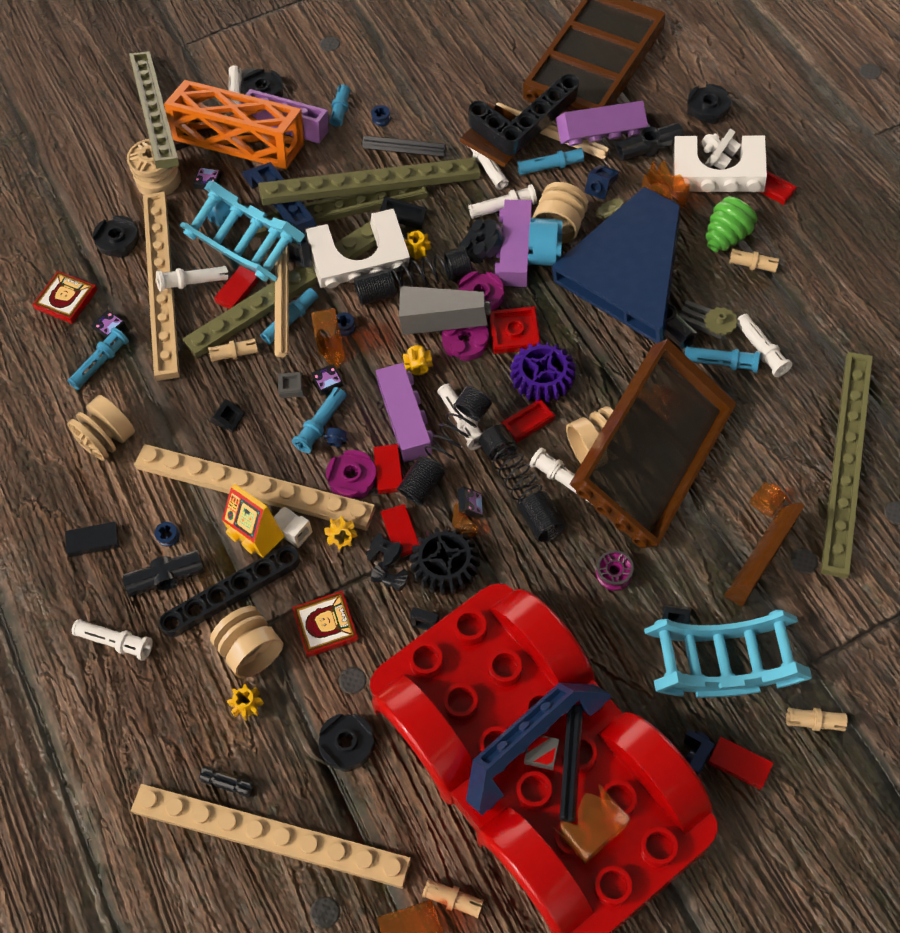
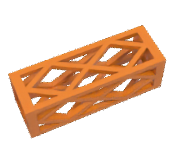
[164,80,305,169]

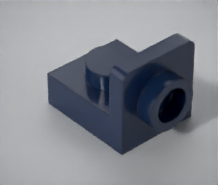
[585,164,619,199]
[684,730,714,776]

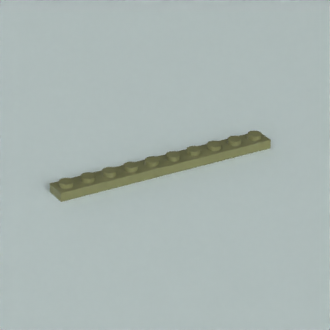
[129,51,179,169]
[258,157,480,205]
[182,221,377,359]
[820,352,873,579]

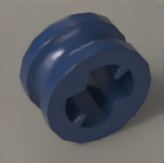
[371,105,391,126]
[333,312,355,336]
[154,522,180,547]

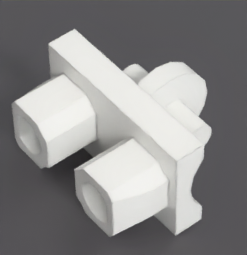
[702,128,741,170]

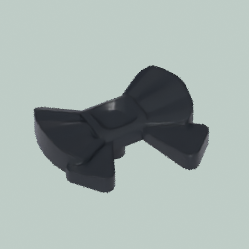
[366,533,403,567]
[371,562,409,591]

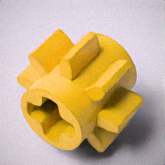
[404,230,431,259]
[403,345,433,375]
[324,515,357,550]
[227,684,264,721]

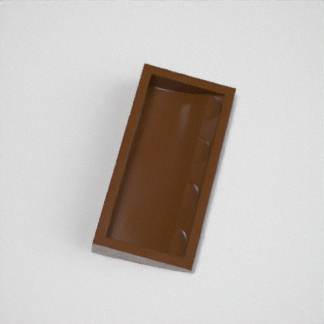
[724,503,805,607]

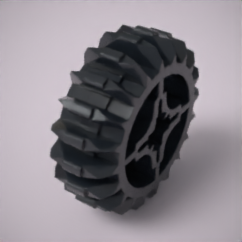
[410,526,480,596]

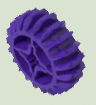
[510,341,576,404]

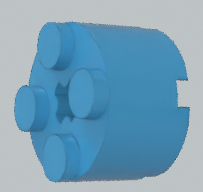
[528,218,563,266]

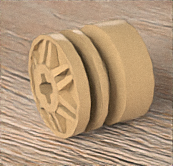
[127,139,181,196]
[532,182,588,243]
[67,395,135,461]
[566,406,630,470]
[210,606,283,679]

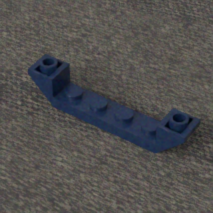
[242,162,317,242]
[466,682,611,815]

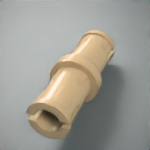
[729,249,779,273]
[208,338,258,362]
[786,708,847,732]
[422,878,484,919]

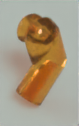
[452,503,478,537]

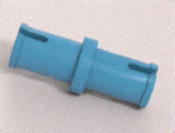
[329,85,351,127]

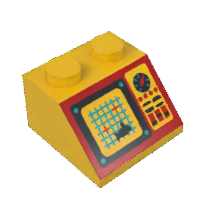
[222,484,285,558]

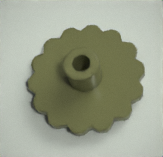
[595,198,625,218]
[704,307,738,336]

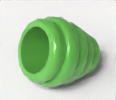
[706,196,758,252]

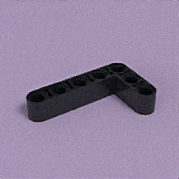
[468,74,579,155]

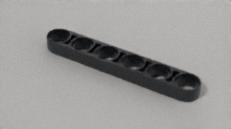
[159,545,300,637]

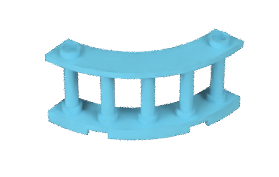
[180,181,305,282]
[644,610,812,698]

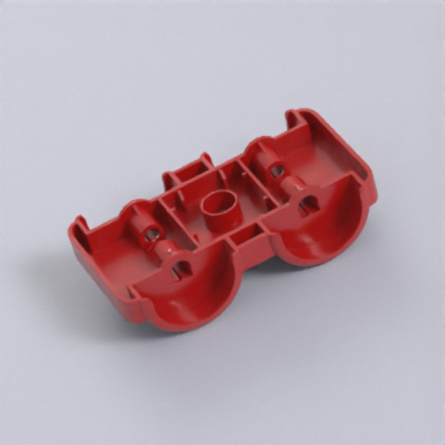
[370,583,717,933]

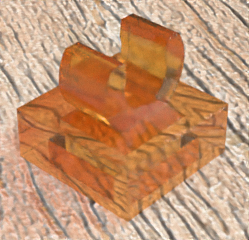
[749,482,787,518]

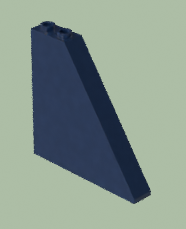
[552,187,680,343]

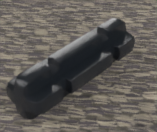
[199,766,254,797]

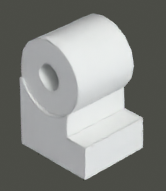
[274,507,313,548]

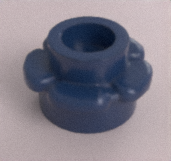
[324,428,348,447]

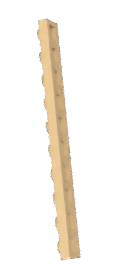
[143,192,180,381]
[134,444,375,531]
[131,784,411,889]

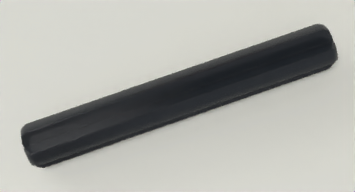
[362,135,447,157]
[559,705,583,823]

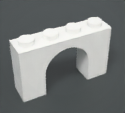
[674,136,767,192]
[305,208,410,288]

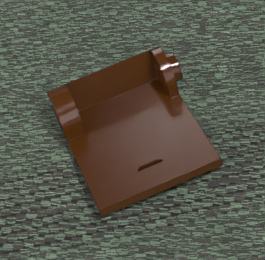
[459,101,533,167]

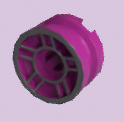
[596,550,634,591]

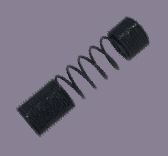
[353,246,472,306]
[397,386,492,506]
[478,424,566,542]

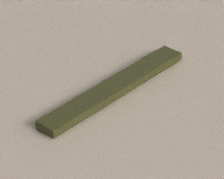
[255,186,428,238]

